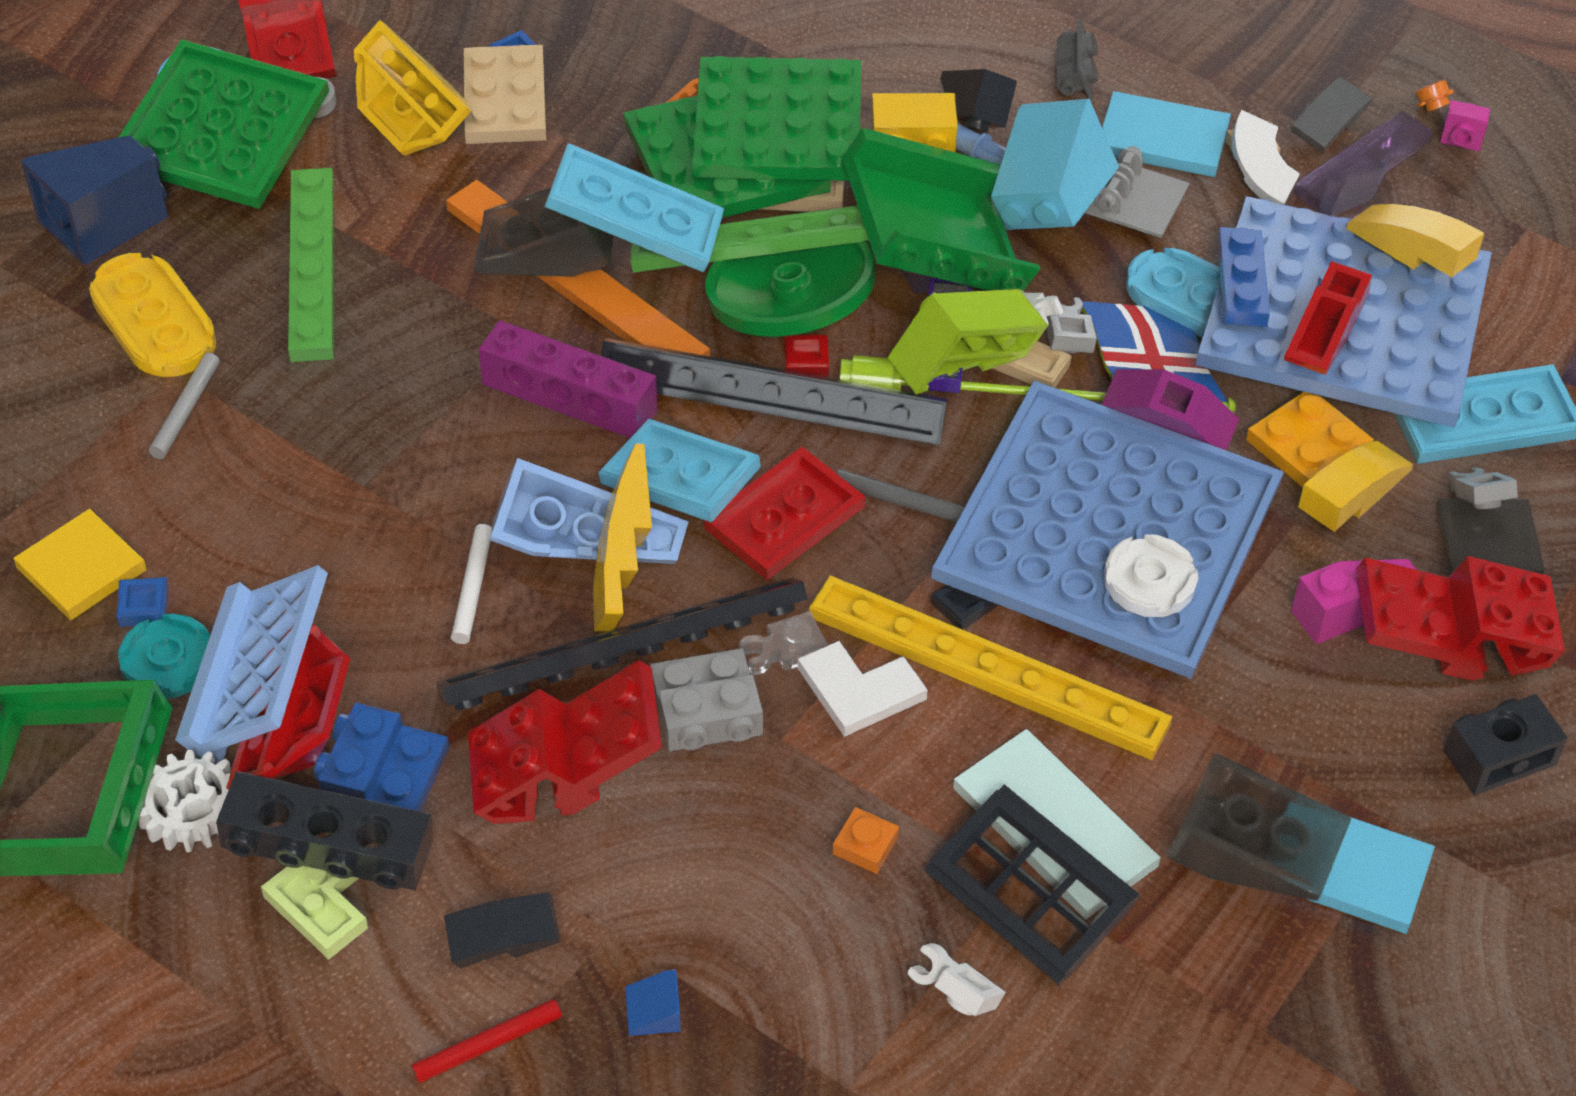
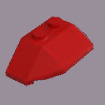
[226,623,351,790]

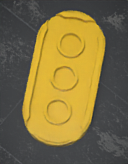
[89,253,216,377]

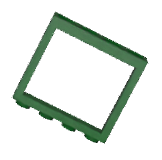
[0,680,173,876]

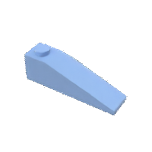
[489,458,689,564]

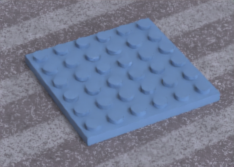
[1196,196,1492,428]
[931,381,1284,679]

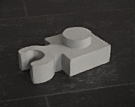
[1046,296,1097,354]
[1449,468,1518,509]

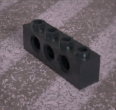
[216,771,433,891]

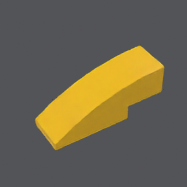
[1346,204,1484,277]
[1298,441,1413,532]

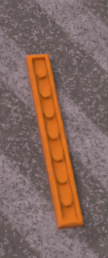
[446,180,710,356]

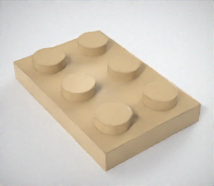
[464,45,547,144]

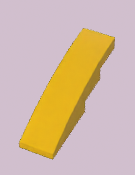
[593,443,652,631]

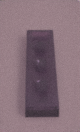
[1293,110,1433,214]

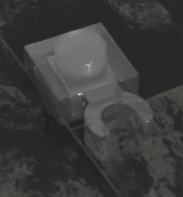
[740,611,828,675]

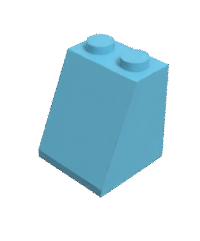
[991,99,1119,230]

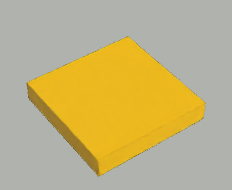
[13,509,147,621]

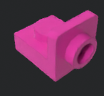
[1440,100,1490,151]

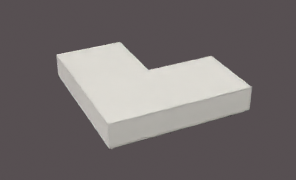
[798,641,928,737]

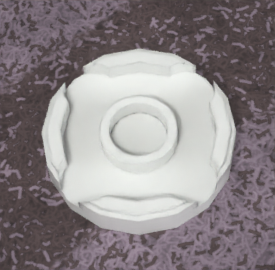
[1104,535,1199,617]

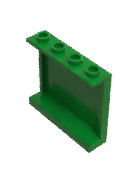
[842,127,1040,291]

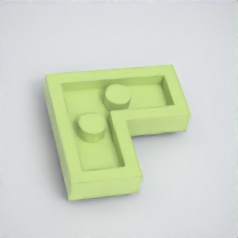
[261,833,368,960]

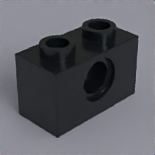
[1444,694,1568,796]

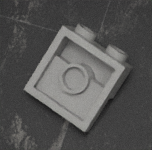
[650,648,763,751]

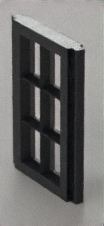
[924,784,1140,986]

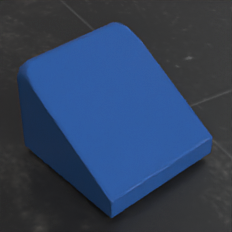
[625,969,681,1036]

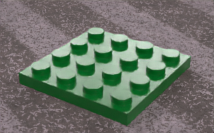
[118,39,329,209]
[692,56,862,181]
[623,96,831,218]

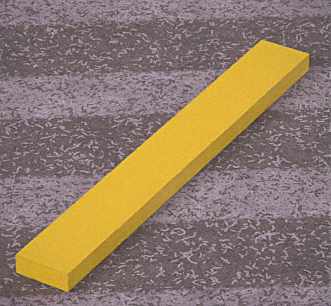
[809,575,1172,760]

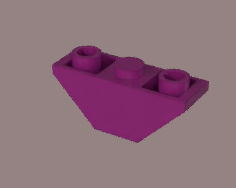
[1101,369,1239,451]

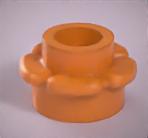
[1415,79,1454,112]

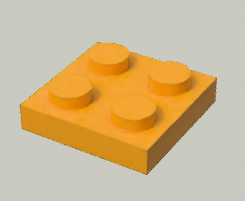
[1246,392,1374,487]

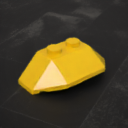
[354,20,471,156]

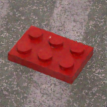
[704,447,865,581]

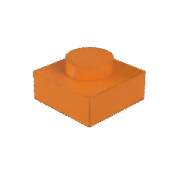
[833,807,900,874]

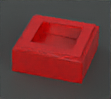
[785,335,829,377]

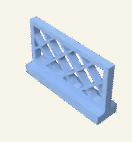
[175,565,328,763]

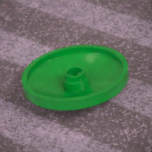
[705,241,876,337]

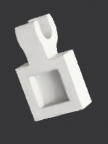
[908,943,1006,1016]

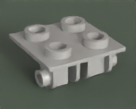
[1085,146,1190,238]

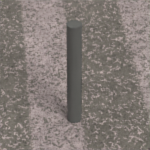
[837,469,966,523]

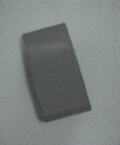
[1291,77,1372,154]

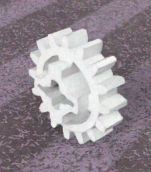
[138,750,231,852]

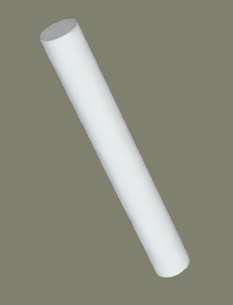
[451,524,492,644]

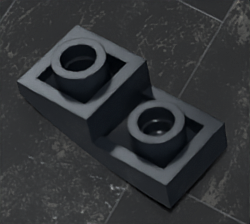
[444,893,561,969]

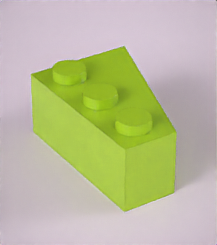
[888,289,1048,395]

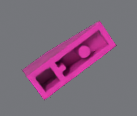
[1291,559,1417,645]

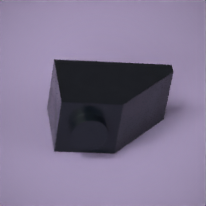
[940,69,1017,133]

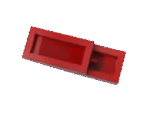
[1284,261,1372,375]

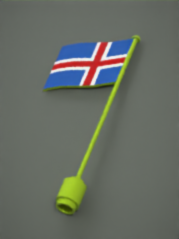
[840,301,1236,413]

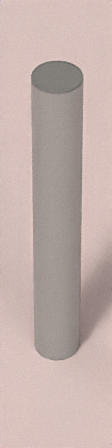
[149,353,220,459]

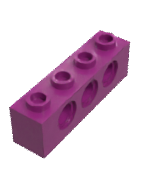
[478,320,657,438]

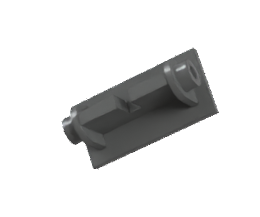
[1056,18,1098,100]

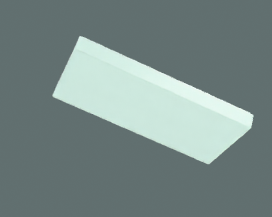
[953,729,1160,920]

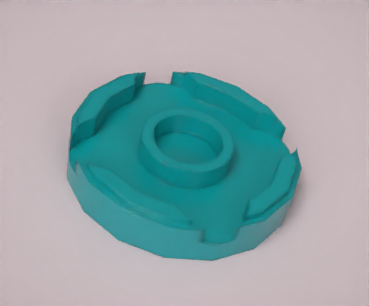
[118,613,210,699]

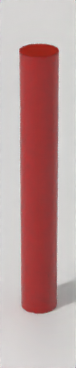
[410,998,562,1084]

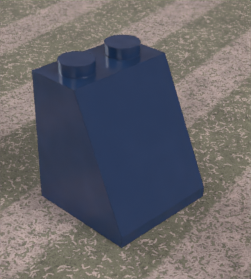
[21,135,168,265]

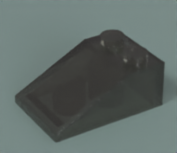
[474,187,614,277]
[1165,753,1352,901]

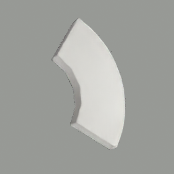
[1232,110,1300,205]

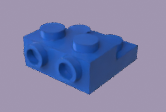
[314,702,449,811]

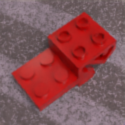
[238,0,337,79]
[1356,556,1565,681]
[468,660,662,824]

